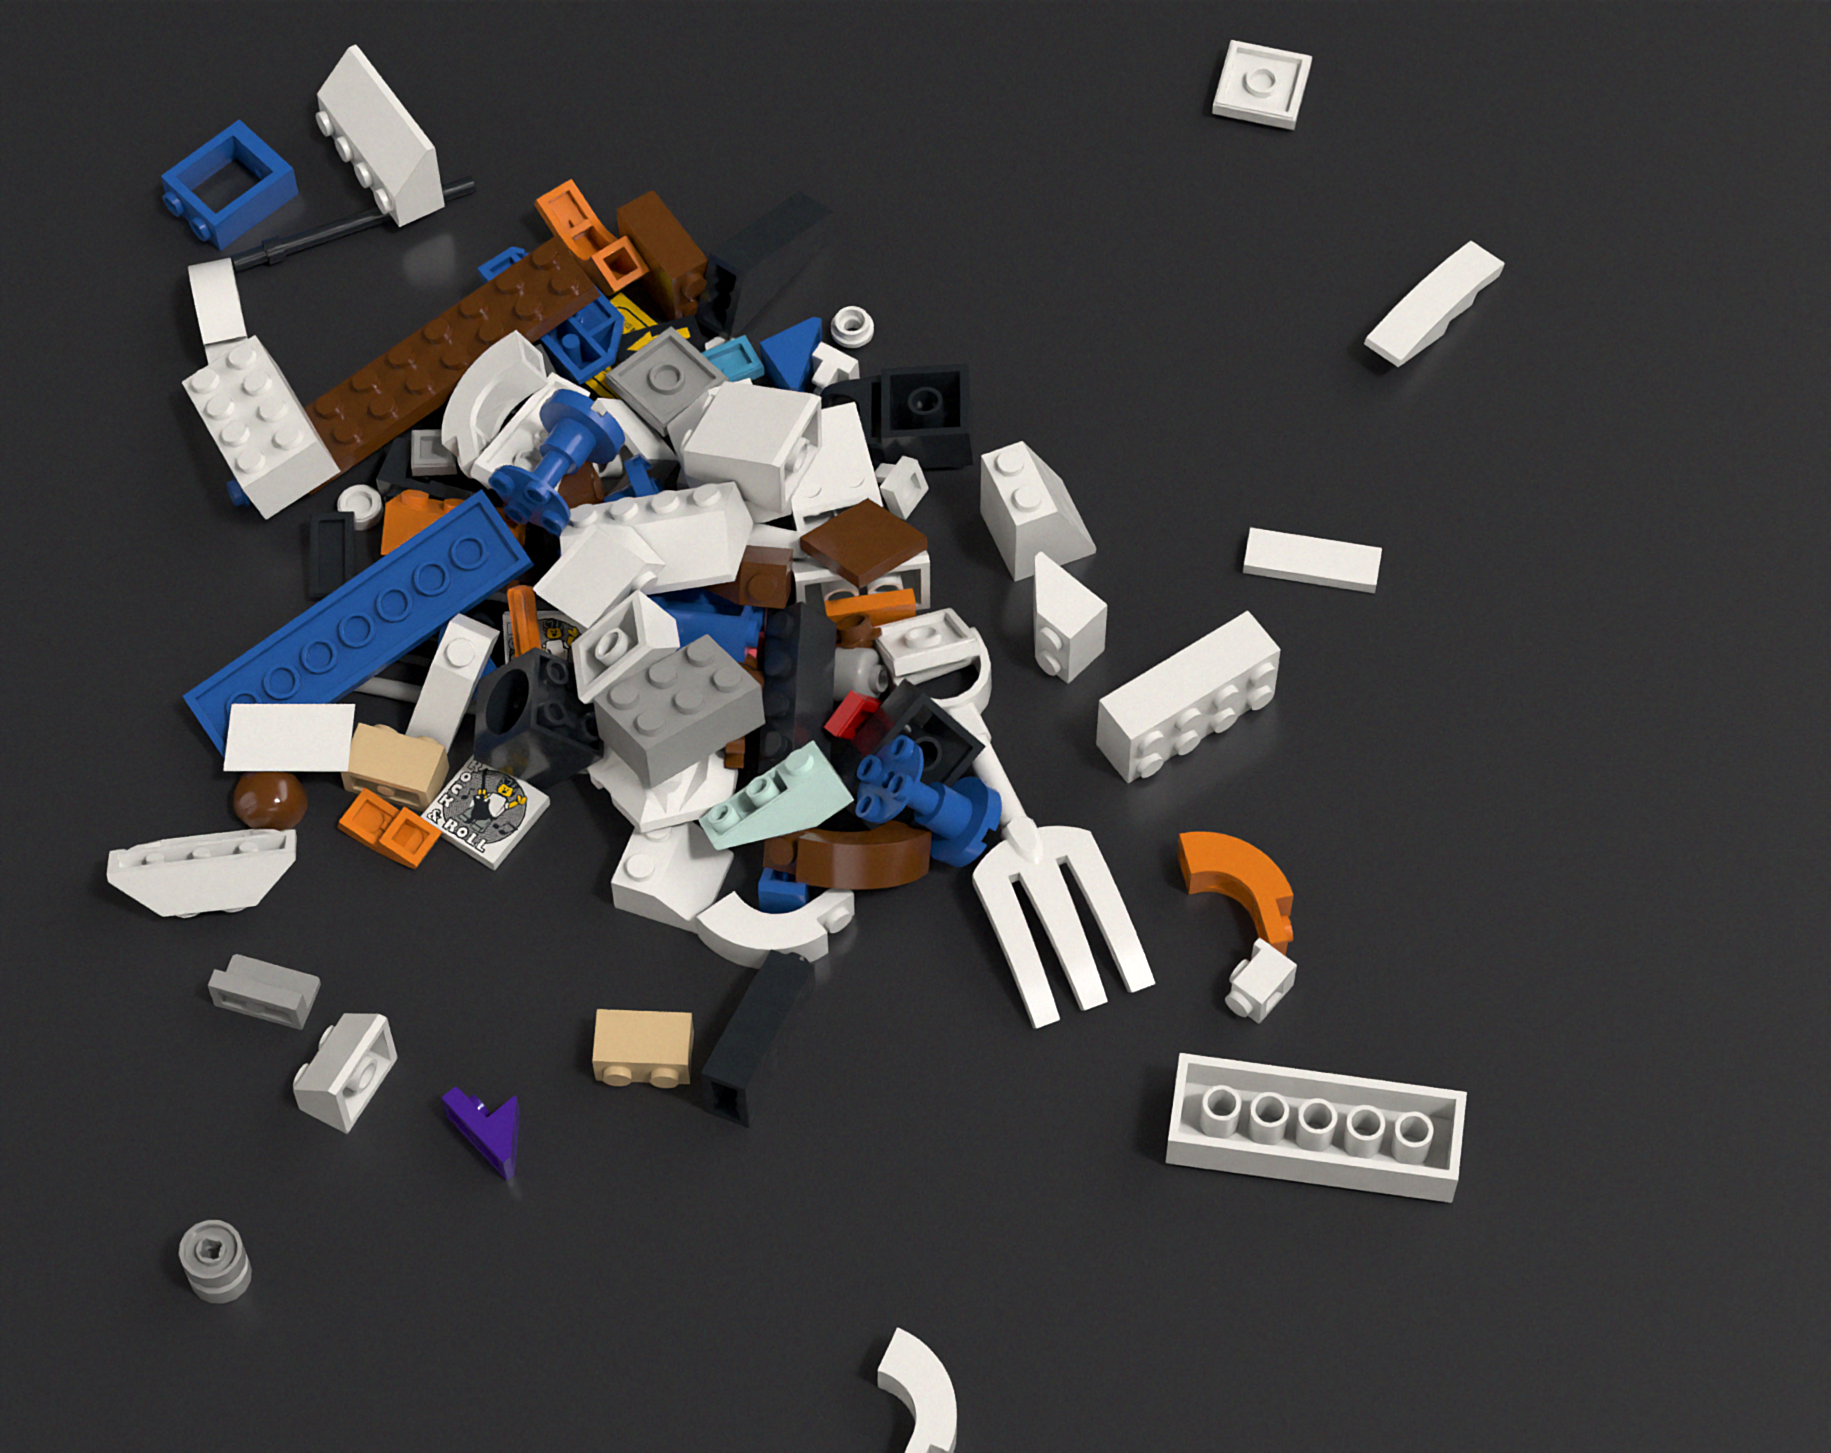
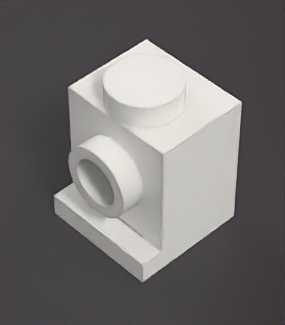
[1225,938,1297,1024]

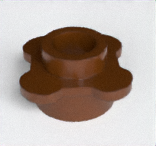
[836,613,883,649]

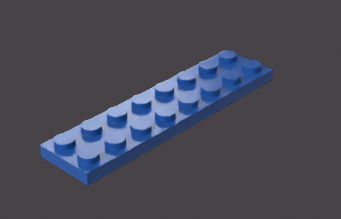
[183,489,534,772]

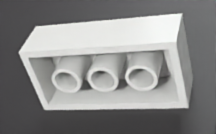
[182,335,341,520]
[1096,611,1281,784]

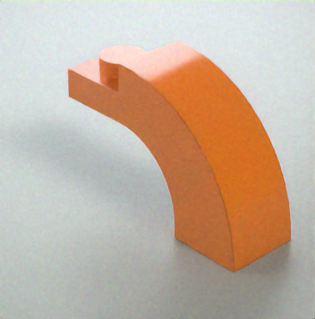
[534,179,650,296]
[1177,832,1294,956]

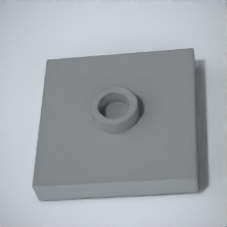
[605,326,729,437]

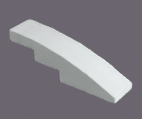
[1364,241,1505,367]

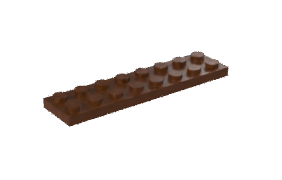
[304,236,601,495]

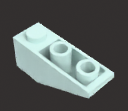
[698,741,854,850]

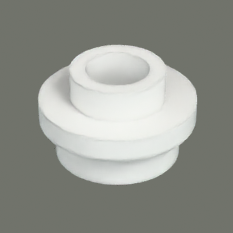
[831,306,874,348]

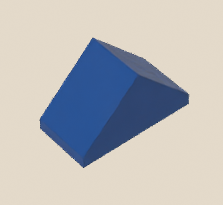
[760,317,822,393]
[758,867,813,914]

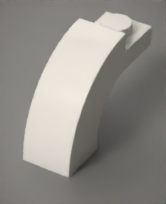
[188,258,248,364]
[696,888,854,969]
[878,1327,957,1453]

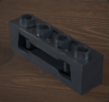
[376,437,551,549]

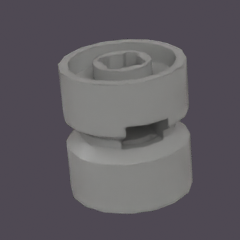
[179,1220,252,1304]

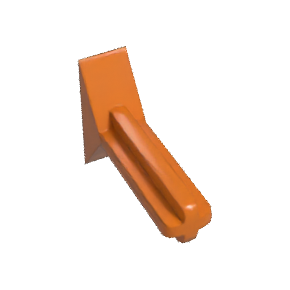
[507,585,542,658]

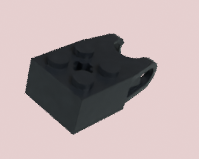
[820,364,973,469]

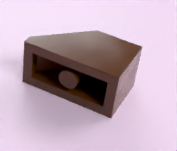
[701,545,793,609]

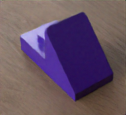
[441,1086,520,1181]

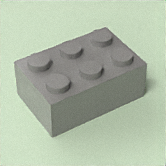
[593,634,765,789]

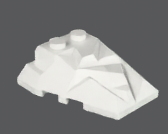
[586,742,738,833]

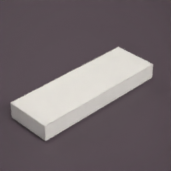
[1243,528,1382,593]

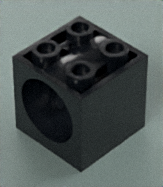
[473,647,604,790]

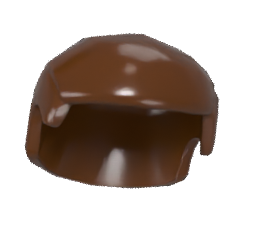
[232,771,308,832]

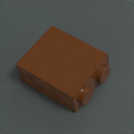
[616,190,708,321]

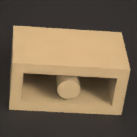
[341,723,449,812]
[592,1009,694,1088]

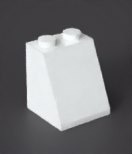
[680,381,822,515]
[980,441,1096,582]

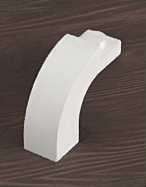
[441,330,548,490]

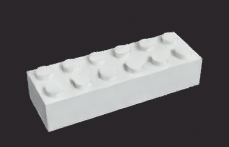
[1165,1053,1467,1203]

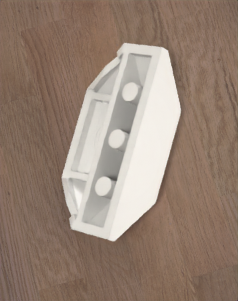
[107,829,297,918]

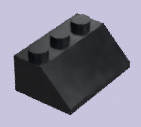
[831,678,986,830]

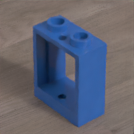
[161,119,299,251]
[646,586,766,662]

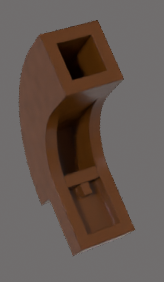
[763,820,932,889]

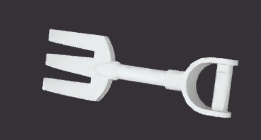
[882,627,1155,1029]

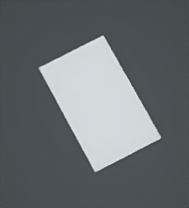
[223,704,355,772]

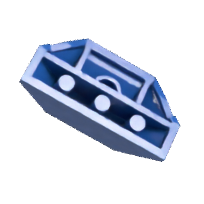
[477,246,625,385]

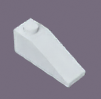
[405,613,500,754]

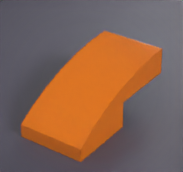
[337,787,442,870]

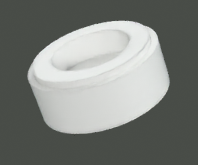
[338,485,383,530]

